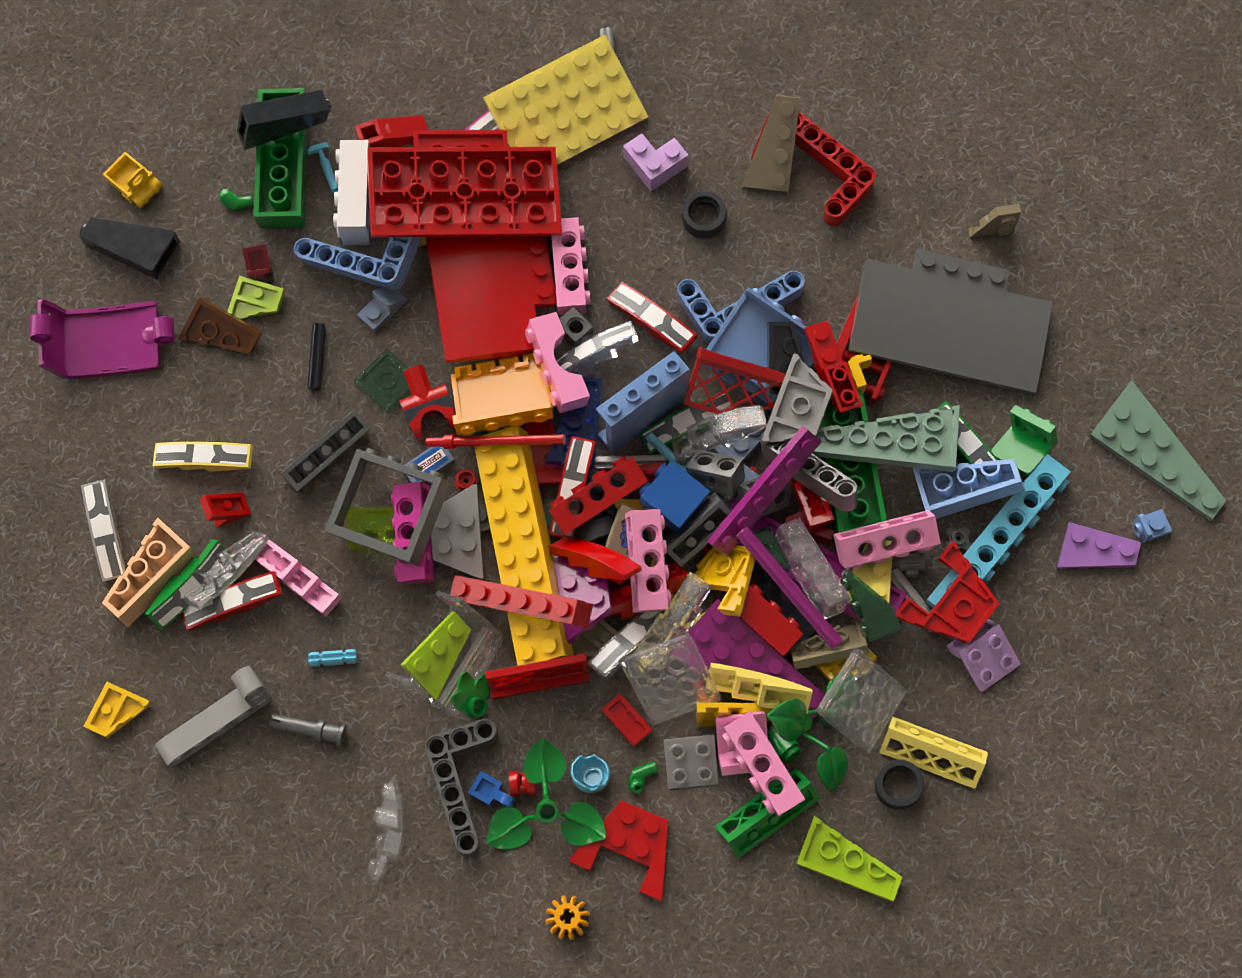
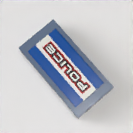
[405,447,455,483]

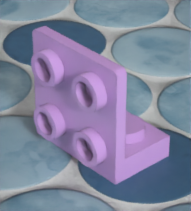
[946,619,1020,691]

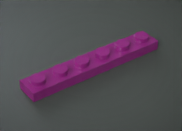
[707,425,822,556]

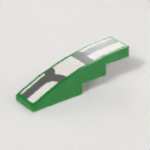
[639,391,738,455]
[936,401,998,464]
[145,539,232,630]

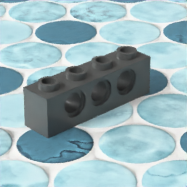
[279,410,371,492]

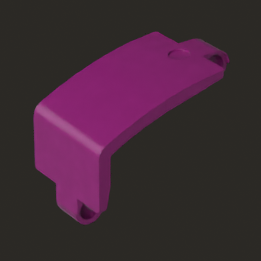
[30,299,175,379]

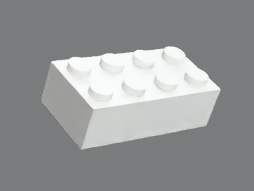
[333,140,372,245]

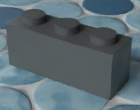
[663,492,732,567]

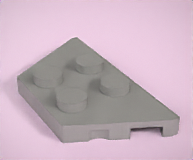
[762,354,833,444]
[431,484,484,579]

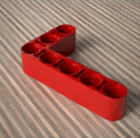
[794,111,876,226]

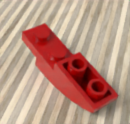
[804,320,863,414]
[607,562,688,620]

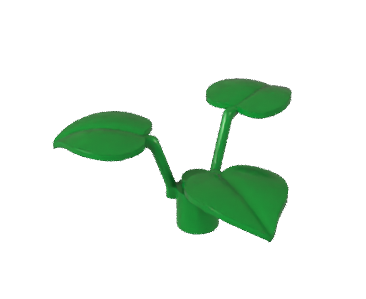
[767,672,857,791]
[486,738,606,849]

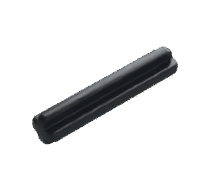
[307,323,326,391]

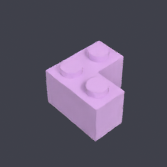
[623,134,688,191]

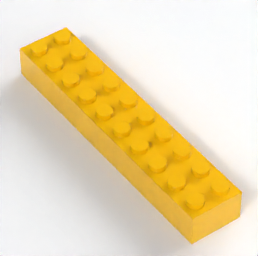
[474,426,574,666]

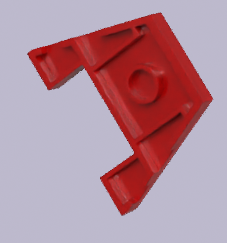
[894,541,999,644]
[569,800,668,902]

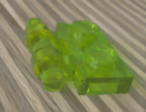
[347,506,395,552]

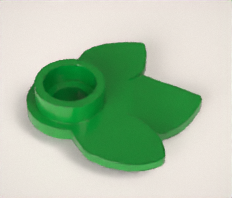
[452,672,490,719]

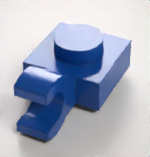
[468,771,515,807]

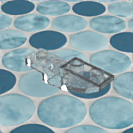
[672,405,767,465]
[633,572,713,668]
[367,777,406,884]

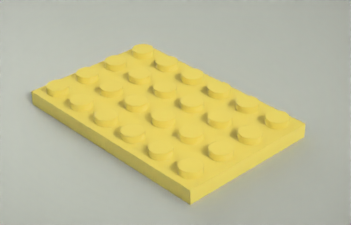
[483,35,648,165]

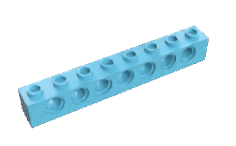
[925,454,1071,610]

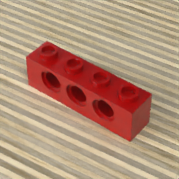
[548,455,648,535]

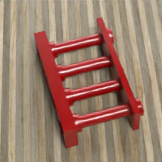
[837,296,892,406]

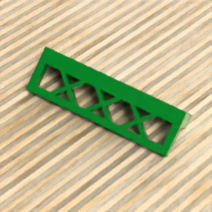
[715,768,819,859]

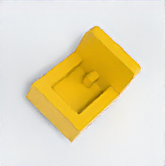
[847,354,872,393]

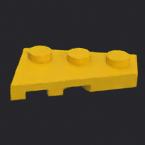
[696,701,773,728]

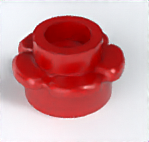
[454,469,478,490]

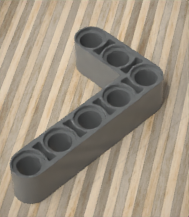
[760,432,858,511]
[425,719,498,857]

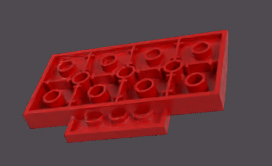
[367,130,562,238]
[425,236,557,363]

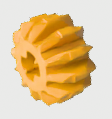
[546,895,589,940]

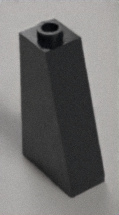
[237,90,331,150]
[79,217,180,280]

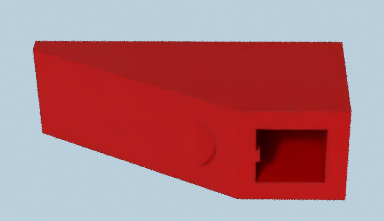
[354,115,428,148]

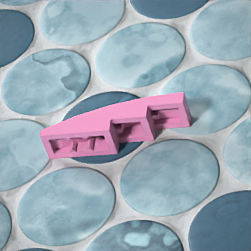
[249,537,342,617]

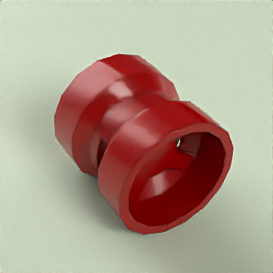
[509,771,536,797]

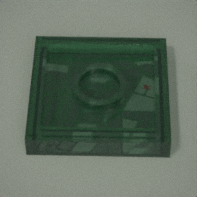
[354,348,410,414]

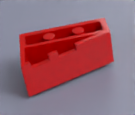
[739,584,803,656]

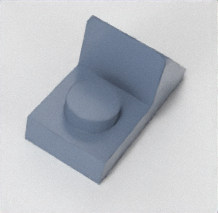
[357,287,408,333]

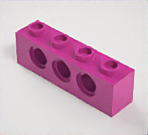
[391,481,434,585]

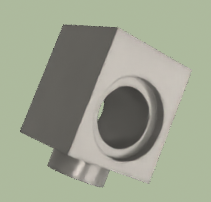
[559,307,593,349]

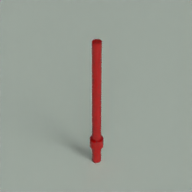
[425,434,566,449]

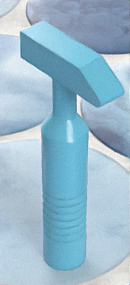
[307,142,338,193]
[645,432,689,472]

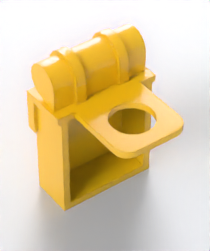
[103,152,163,208]

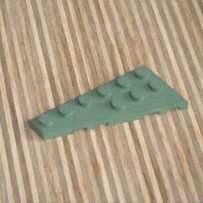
[1089,380,1226,522]
[812,405,960,472]

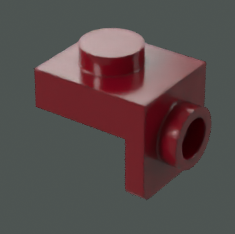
[242,244,272,280]

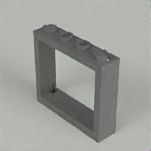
[324,448,450,566]

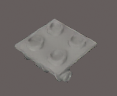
[664,735,718,789]

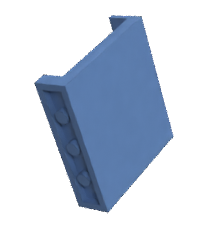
[702,287,813,412]
[596,351,690,454]

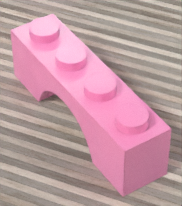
[525,312,590,413]

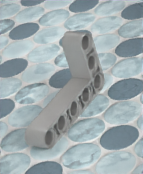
[155,666,272,767]

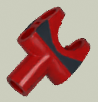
[399,365,455,441]

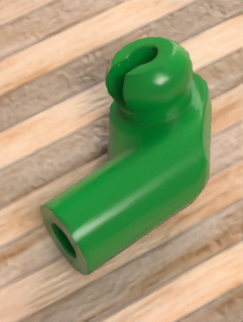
[219,189,254,211]
[628,761,658,794]

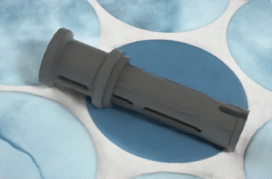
[269,713,347,747]

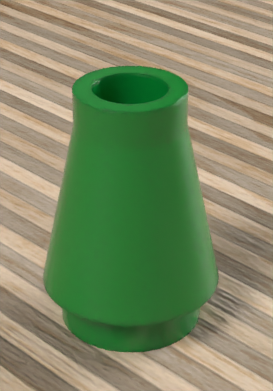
[767,726,801,763]

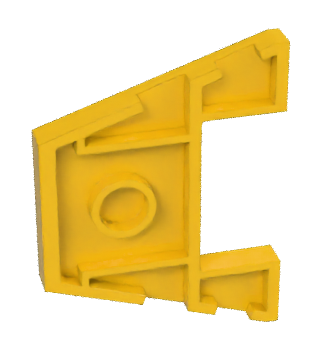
[670,545,755,617]

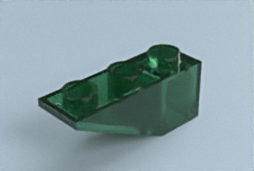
[840,569,902,642]

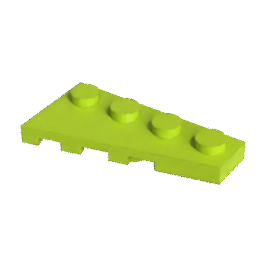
[796,816,902,902]

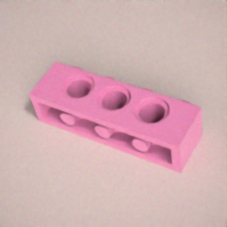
[552,217,591,315]
[625,509,671,613]
[834,510,941,569]
[722,711,805,817]

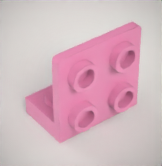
[715,711,768,776]

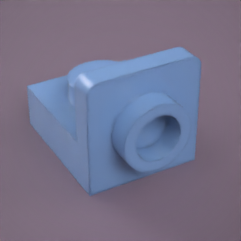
[1133,509,1172,543]

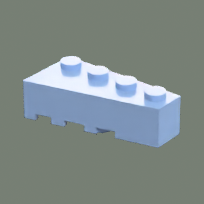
[913,459,1025,519]

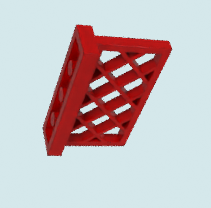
[683,347,786,429]
[485,653,590,700]

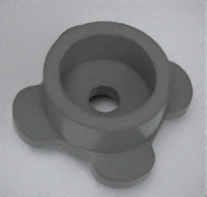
[946,526,971,550]

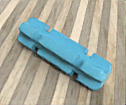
[308,649,358,667]

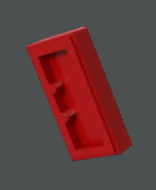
[601,693,653,748]

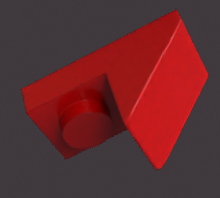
[200,493,251,528]

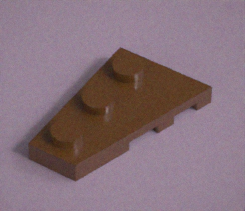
[178,297,263,354]

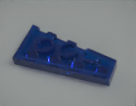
[545,376,602,470]

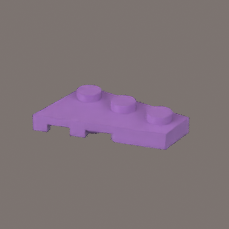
[1056,522,1141,570]

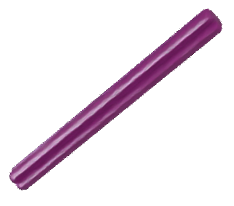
[737,527,842,649]

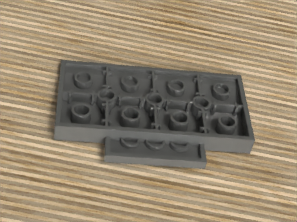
[848,248,1052,395]

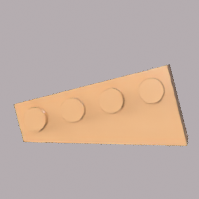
[102,517,198,628]

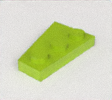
[401,612,471,700]

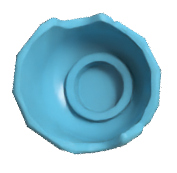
[571,754,610,793]

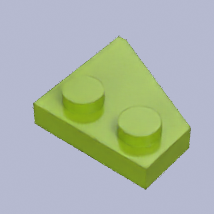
[227,276,286,319]

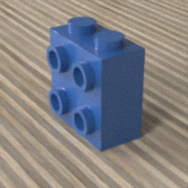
[638,460,710,534]

